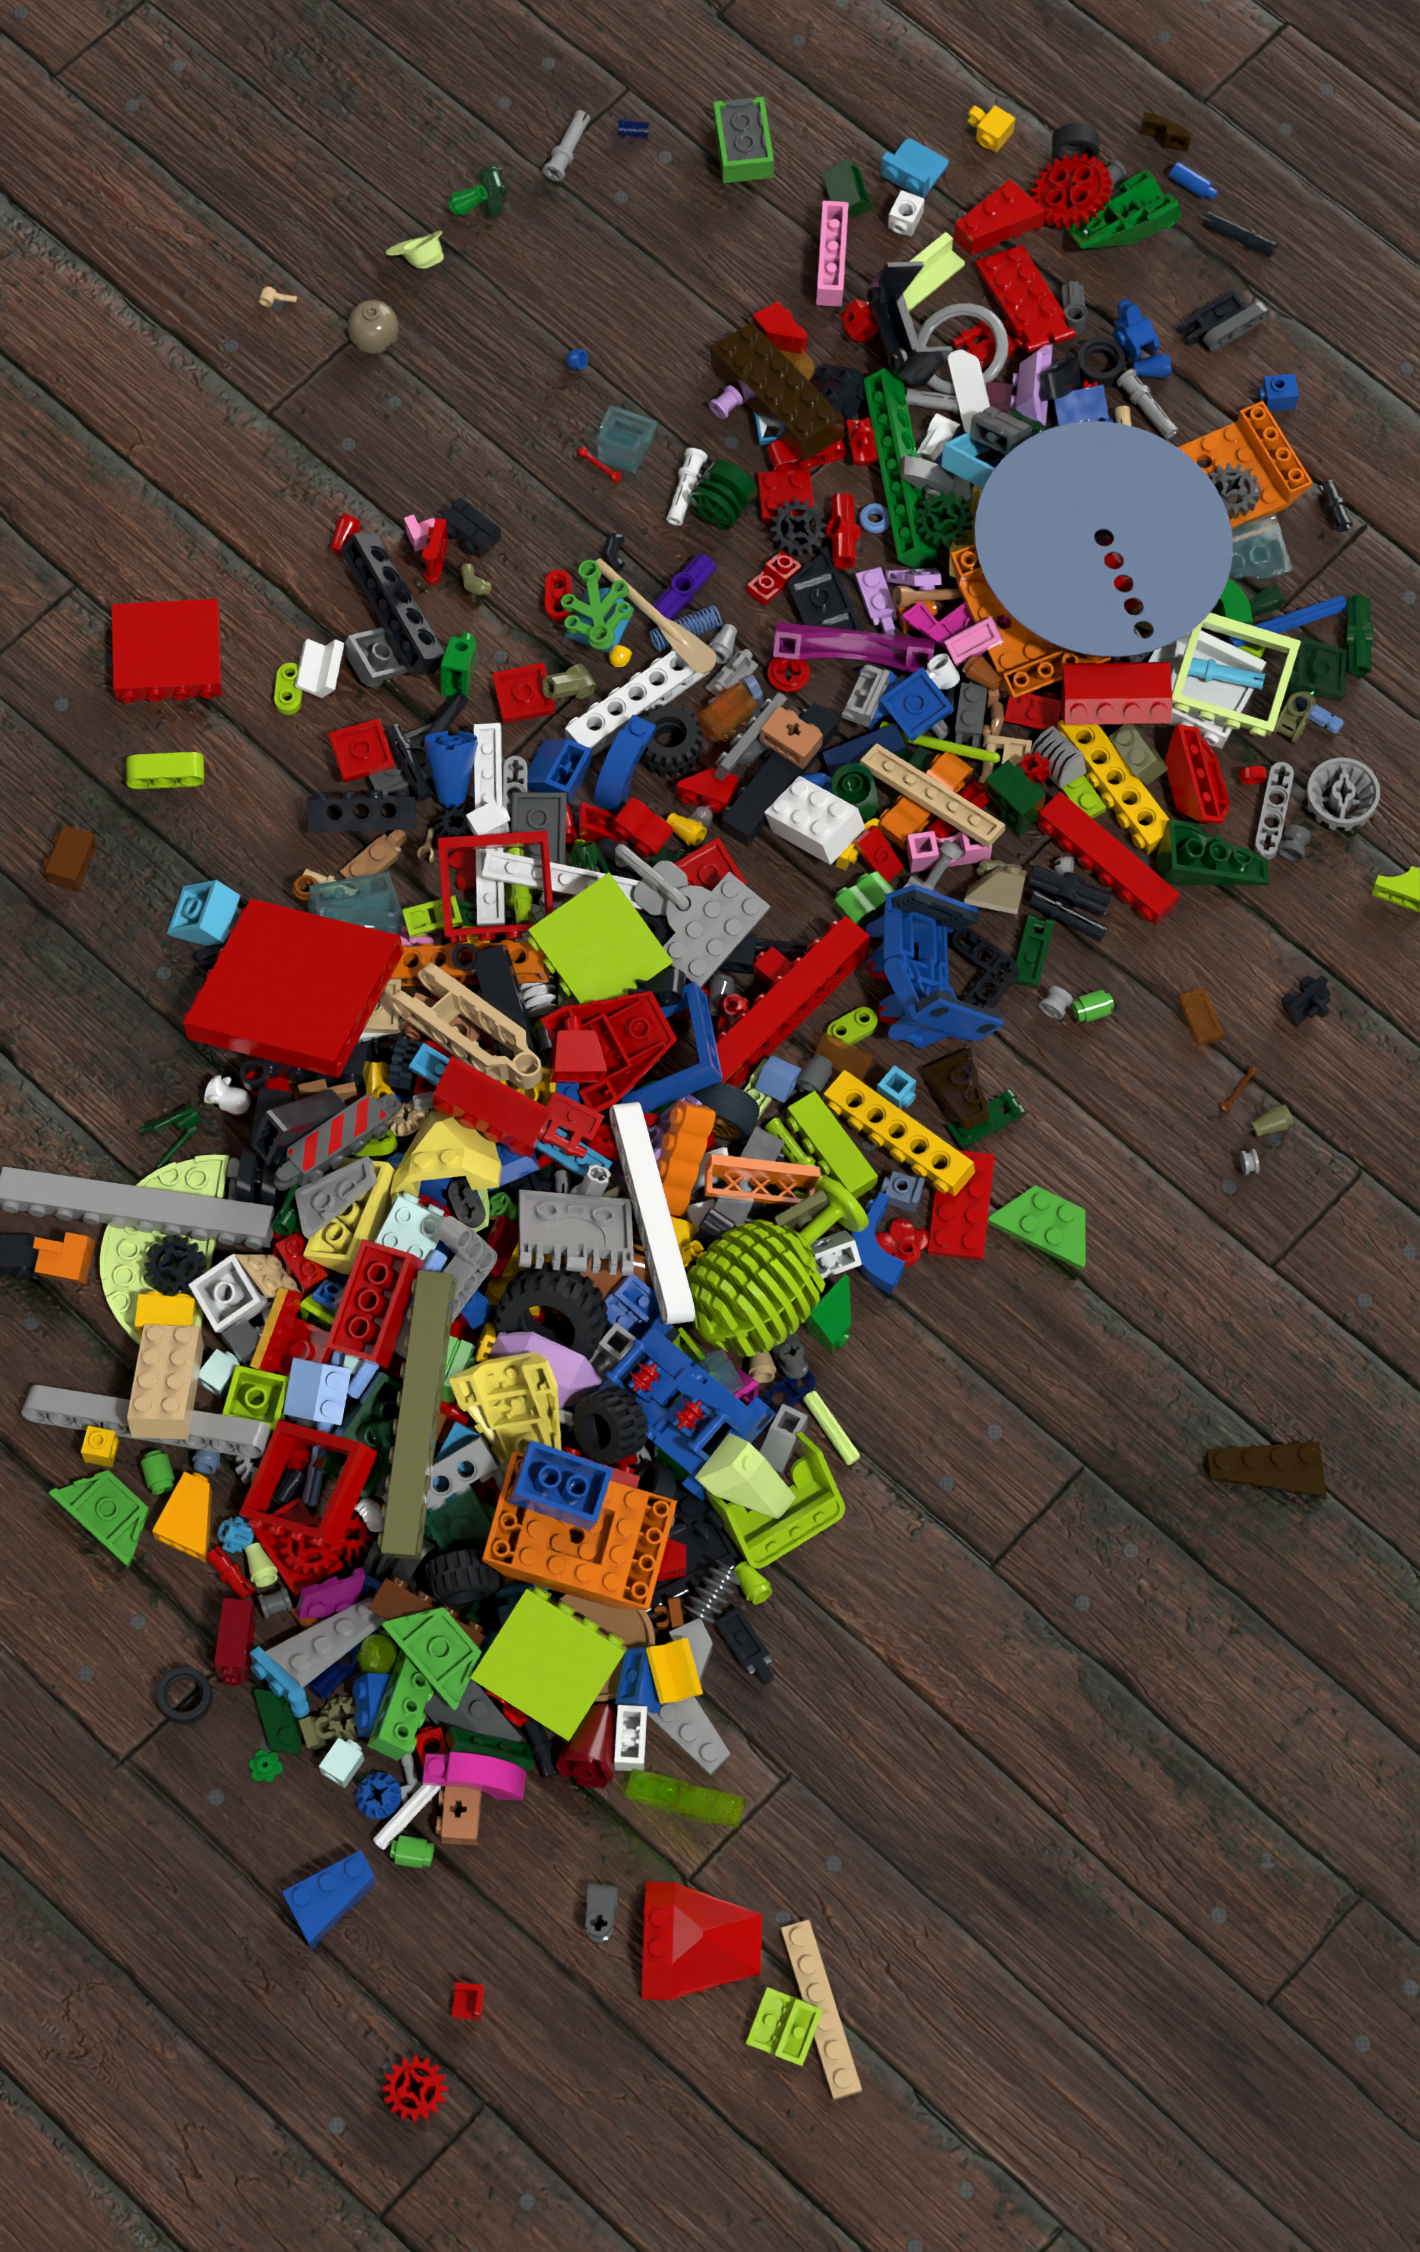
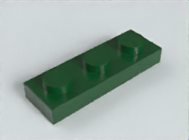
[445,1726,534,1770]

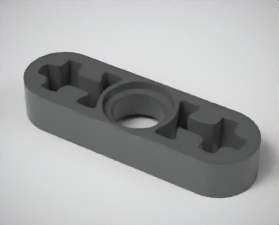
[1203,301,1270,352]

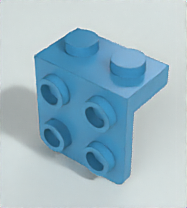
[880,139,948,199]

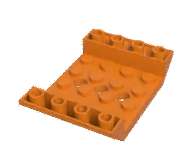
[1177,401,1313,532]
[950,544,1111,699]

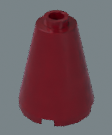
[556,1703,617,1788]

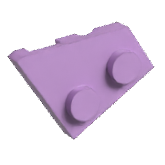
[885,568,941,590]

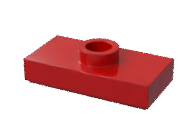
[854,825,904,883]

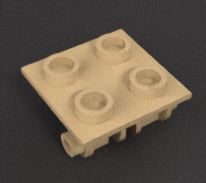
[236,1255,301,1302]

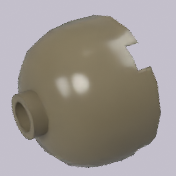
[347,300,399,353]

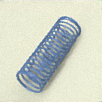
[650,604,722,652]

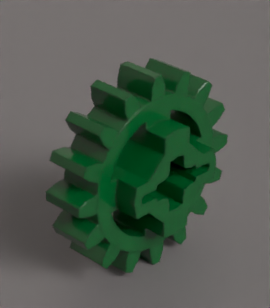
[916,491,974,549]

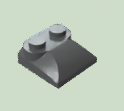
[345,627,408,688]

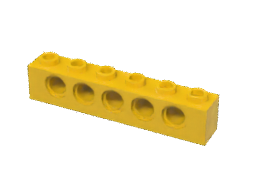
[1057,719,1169,855]
[824,1069,975,1197]

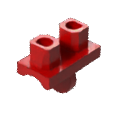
[846,417,879,467]

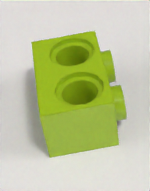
[402,896,463,939]

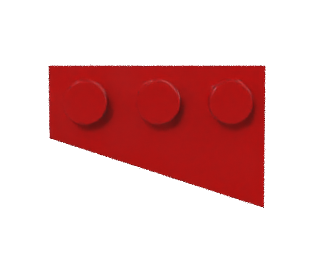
[953,179,1046,256]

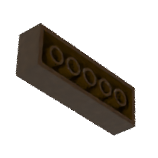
[710,322,844,462]

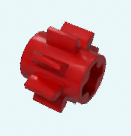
[1017,751,1052,785]

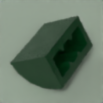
[822,158,873,218]

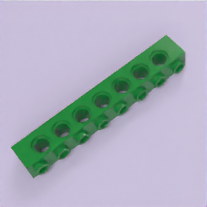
[863,368,938,569]

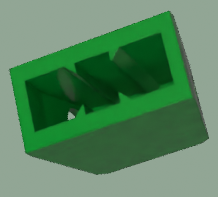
[441,632,477,698]

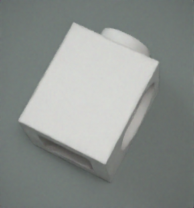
[888,190,925,237]
[466,800,511,835]

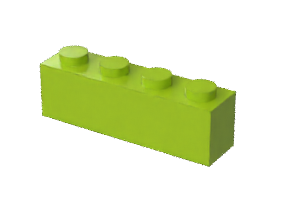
[786,1091,878,1199]

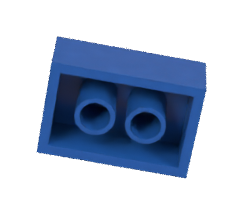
[508,1440,613,1531]

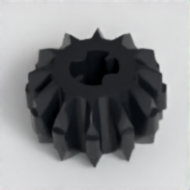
[433,804,474,841]

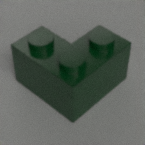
[983,760,1046,838]

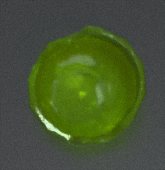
[356,1633,398,1676]

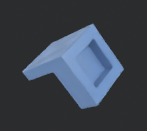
[755,1056,801,1103]

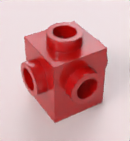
[839,299,879,343]

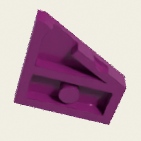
[296,1568,365,1618]

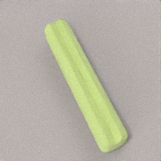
[803,1391,860,1465]

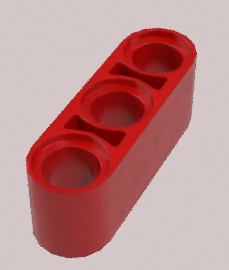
[767,439,846,471]

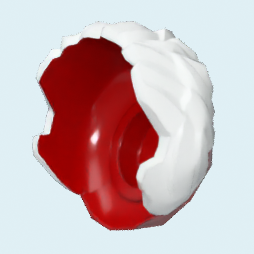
[354,1498,385,1537]

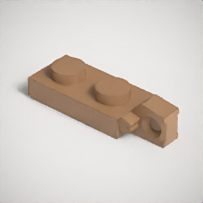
[340,830,407,892]

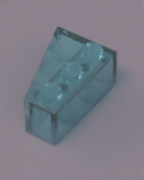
[308,871,403,933]

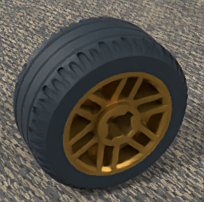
[690,1082,760,1142]

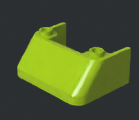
[705,1431,845,1569]

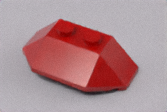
[1164,724,1230,824]

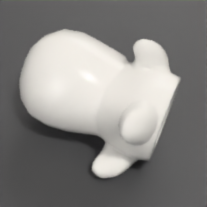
[204,1075,251,1116]

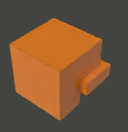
[33,1232,95,1285]

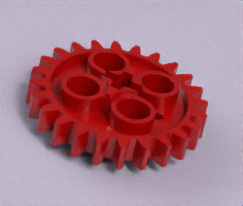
[1031,153,1113,229]

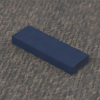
[822,723,907,777]

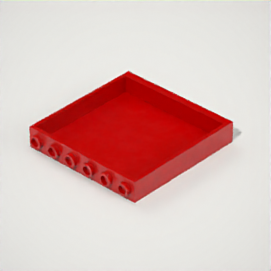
[183,898,404,1078]

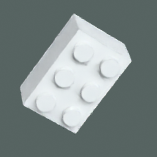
[764,776,865,865]

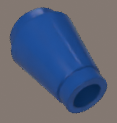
[1134,353,1172,378]

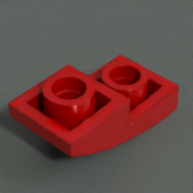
[745,550,802,606]

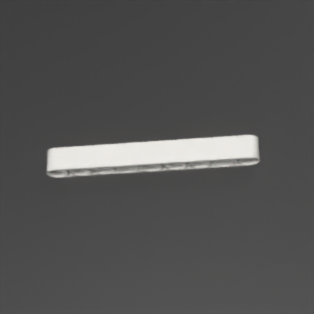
[609,1102,695,1325]

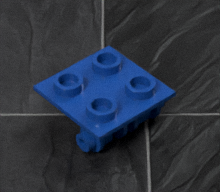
[1054,385,1113,426]

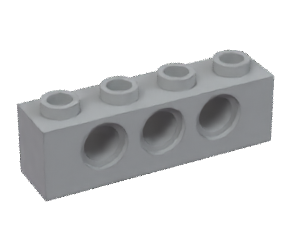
[381,1435,499,1512]

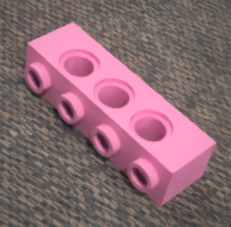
[816,201,848,307]

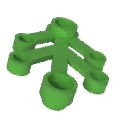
[561,560,633,650]

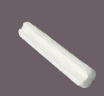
[373,1784,441,1850]

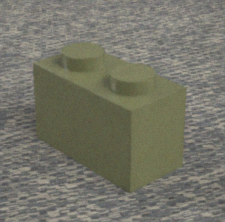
[1109,724,1168,785]

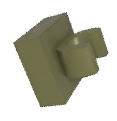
[299,1717,336,1749]

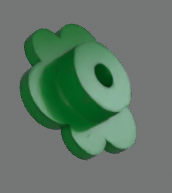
[249,1750,283,1782]

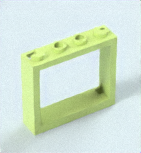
[1172,613,1301,737]

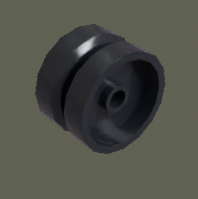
[236,1146,286,1211]

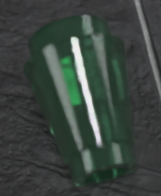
[1249,585,1285,618]

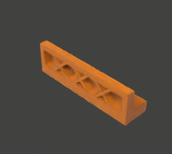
[705,1154,820,1206]

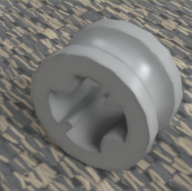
[1240,1149,1260,1175]

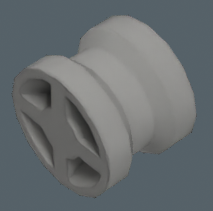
[1039,986,1073,1020]

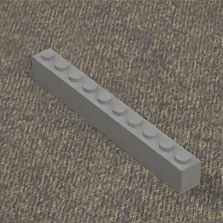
[0,1167,276,1249]

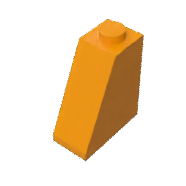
[152,1472,212,1563]

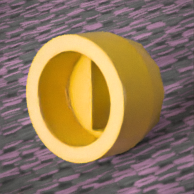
[609,645,632,667]

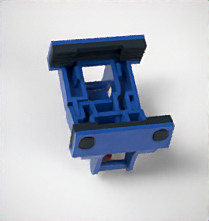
[866,884,1004,1049]

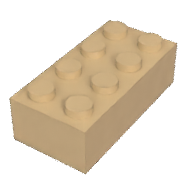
[127,1325,204,1439]

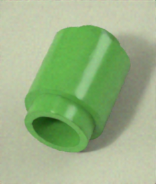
[1072,989,1114,1023]
[140,1450,175,1495]
[390,1835,434,1869]

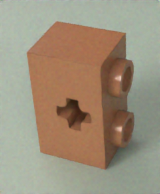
[760,706,823,769]
[436,1786,482,1846]

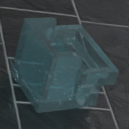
[597,405,658,474]

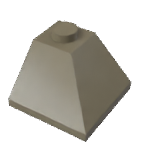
[964,864,1027,914]

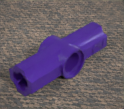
[652,553,716,620]

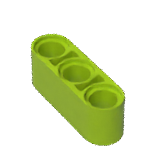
[126,752,204,789]

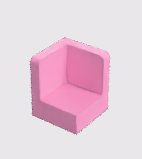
[404,514,435,552]

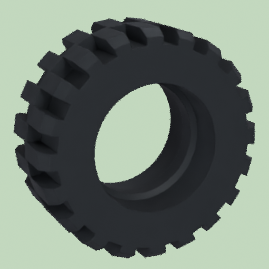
[494,1262,608,1361]

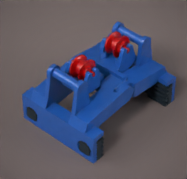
[594,1315,776,1501]

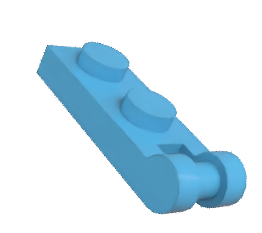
[250,1646,310,1718]

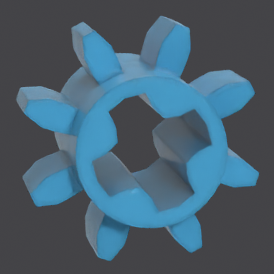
[218,1516,254,1553]

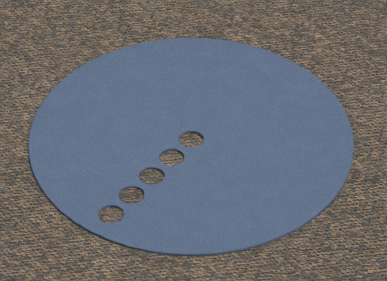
[974,421,1233,657]

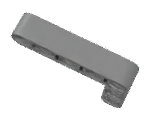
[394,1216,497,1360]

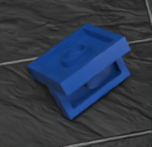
[880,667,954,742]

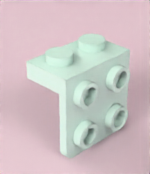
[374,1191,446,1268]

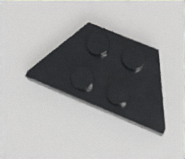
[787,547,864,631]

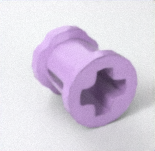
[709,385,743,420]

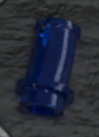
[618,118,649,138]

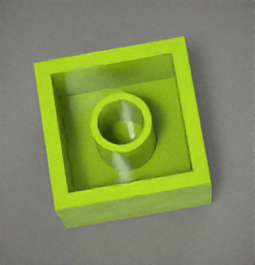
[222,1365,289,1439]

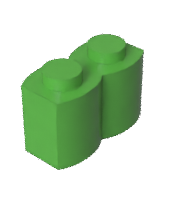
[834,871,894,928]

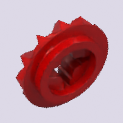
[767,657,810,694]

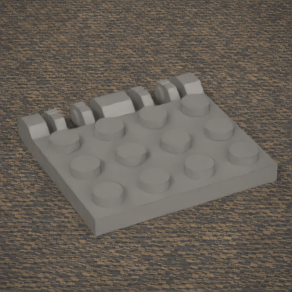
[518,1190,634,1276]

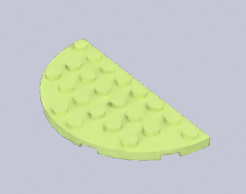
[100,1155,230,1345]

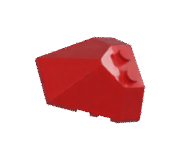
[541,991,677,1113]
[642,1881,762,2001]

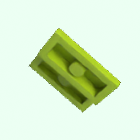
[745,1986,823,2066]

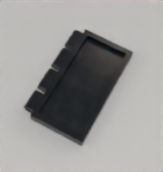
[646,1507,738,1615]

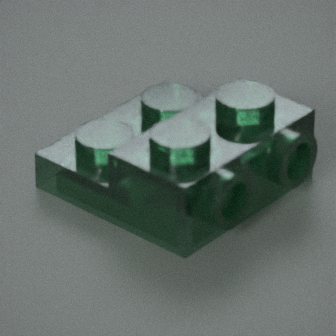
[1285,637,1347,701]
[424,1488,492,1556]

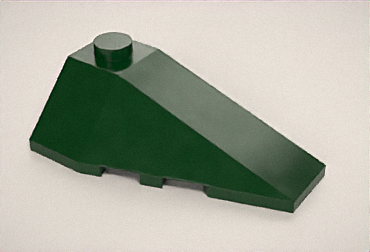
[1157,820,1269,886]

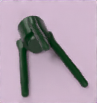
[571,841,611,874]
[137,1104,201,1169]
[271,1183,302,1237]

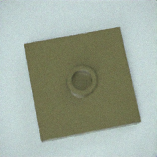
[774,1190,828,1231]

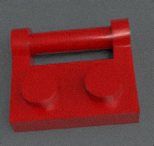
[422,518,448,585]

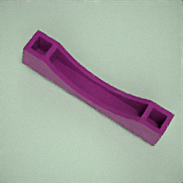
[773,622,935,672]

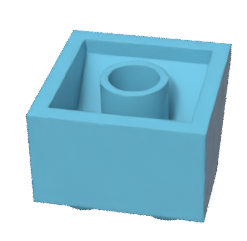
[167,880,240,946]

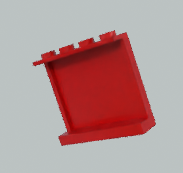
[112,598,223,703]

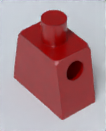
[549,1017,607,1083]

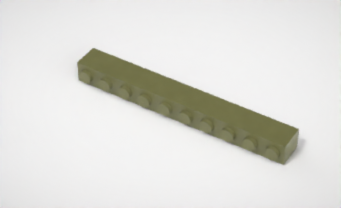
[378,1270,457,1560]

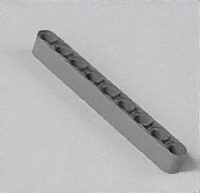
[21,1385,271,1458]

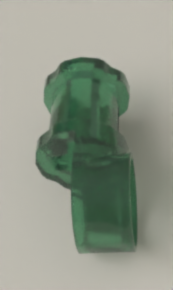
[479,166,507,218]

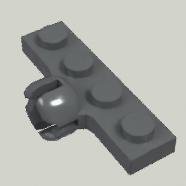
[714,692,788,782]

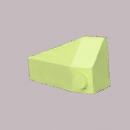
[695,1433,796,1519]

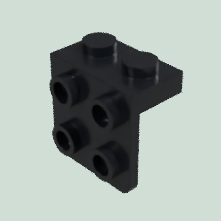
[809,364,867,429]

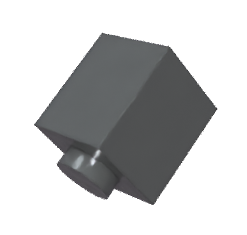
[222,1317,260,1367]

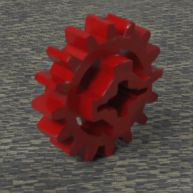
[280,1514,344,1577]
[383,2056,448,2123]

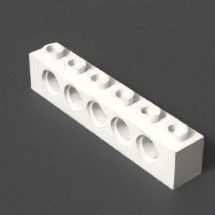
[565,648,710,757]

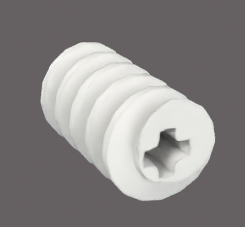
[520,975,558,1025]

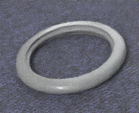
[917,304,1009,395]

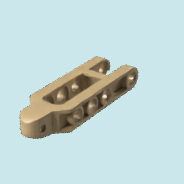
[389,963,543,1090]

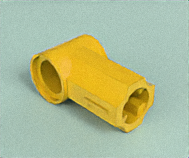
[366,1062,395,1100]

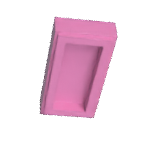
[944,616,1004,666]

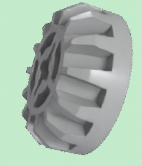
[1305,758,1380,831]

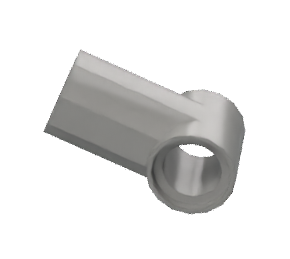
[570,1164,611,1197]

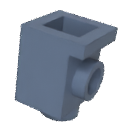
[881,1171,925,1213]

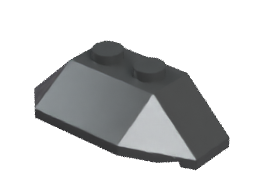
[424,1675,523,1742]

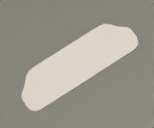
[948,350,990,433]

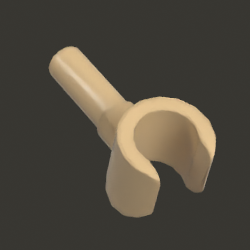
[259,287,297,307]
[418,828,435,863]

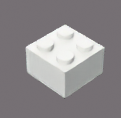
[188,1254,273,1333]

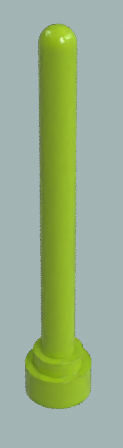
[879,721,1000,763]

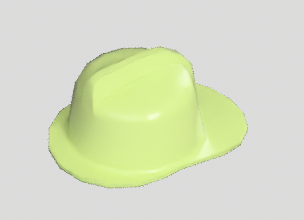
[386,231,444,269]

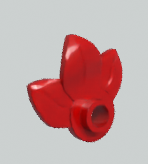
[448,850,476,890]
[875,1217,930,1267]
[485,1689,530,1727]

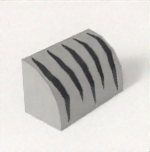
[1030,726,1087,788]

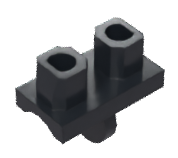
[1281,975,1331,1027]

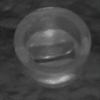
[689,806,713,829]

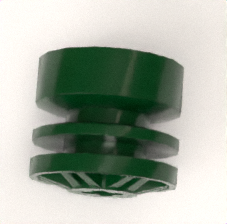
[688,460,757,530]

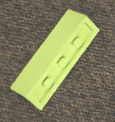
[903,232,965,311]

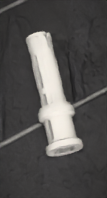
[666,448,708,526]

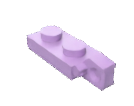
[855,567,897,635]

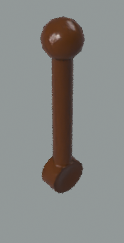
[1220,1066,1258,1113]

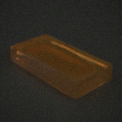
[1179,987,1225,1046]
[814,1032,874,1082]

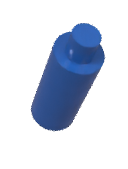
[1169,162,1218,200]

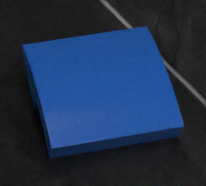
[603,1274,661,1340]

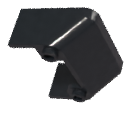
[866,261,953,387]

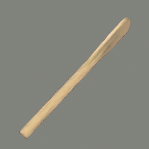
[596,559,716,674]

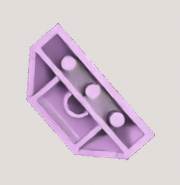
[1010,344,1053,427]
[488,1332,602,1408]

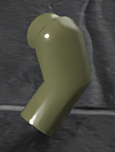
[460,564,492,596]
[976,859,1006,877]

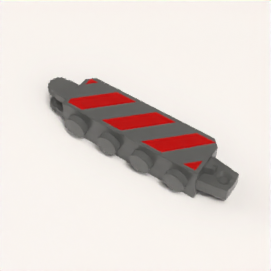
[273,1093,402,1191]

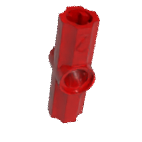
[826,493,861,569]

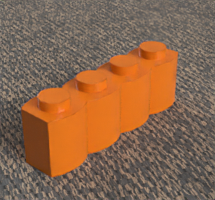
[879,752,973,850]
[656,1100,716,1217]

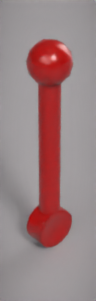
[578,447,622,483]

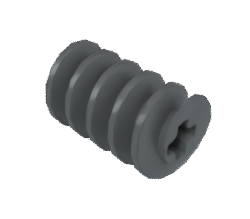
[682,1558,742,1623]

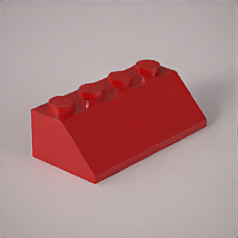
[1061,662,1172,725]
[432,1056,551,1158]
[325,1239,424,1369]

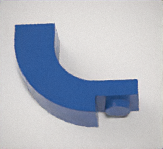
[594,715,656,814]
[851,1192,905,1295]

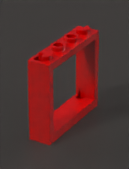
[438,830,554,943]
[239,1420,378,1549]

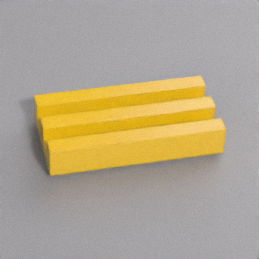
[476,1322,496,1363]

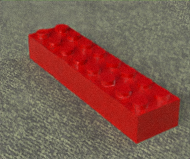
[696,915,870,1087]

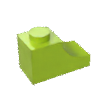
[1371,866,1420,913]

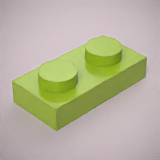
[1056,775,1106,819]

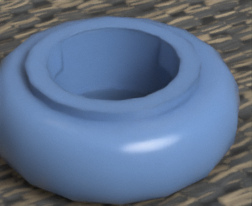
[859,503,891,534]

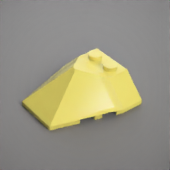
[390,1109,502,1199]
[449,1352,561,1464]

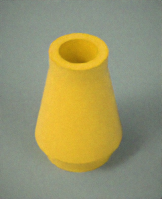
[666,813,707,847]

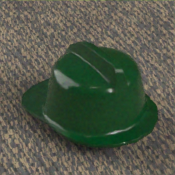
[831,763,878,822]

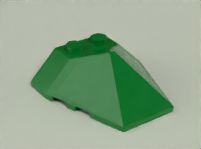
[1066,169,1181,249]

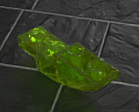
[624,1769,747,1828]

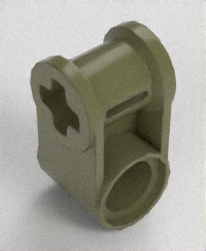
[1273,691,1316,744]

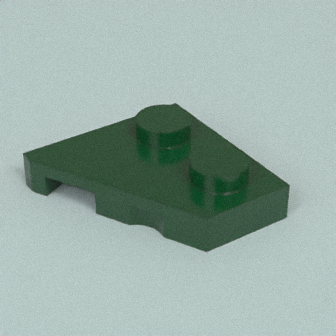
[254,1689,311,1756]

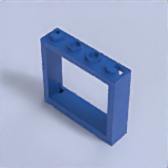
[619,981,723,1113]

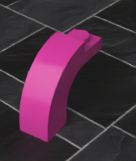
[422,1752,526,1801]

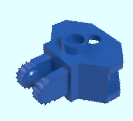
[1112,298,1160,361]

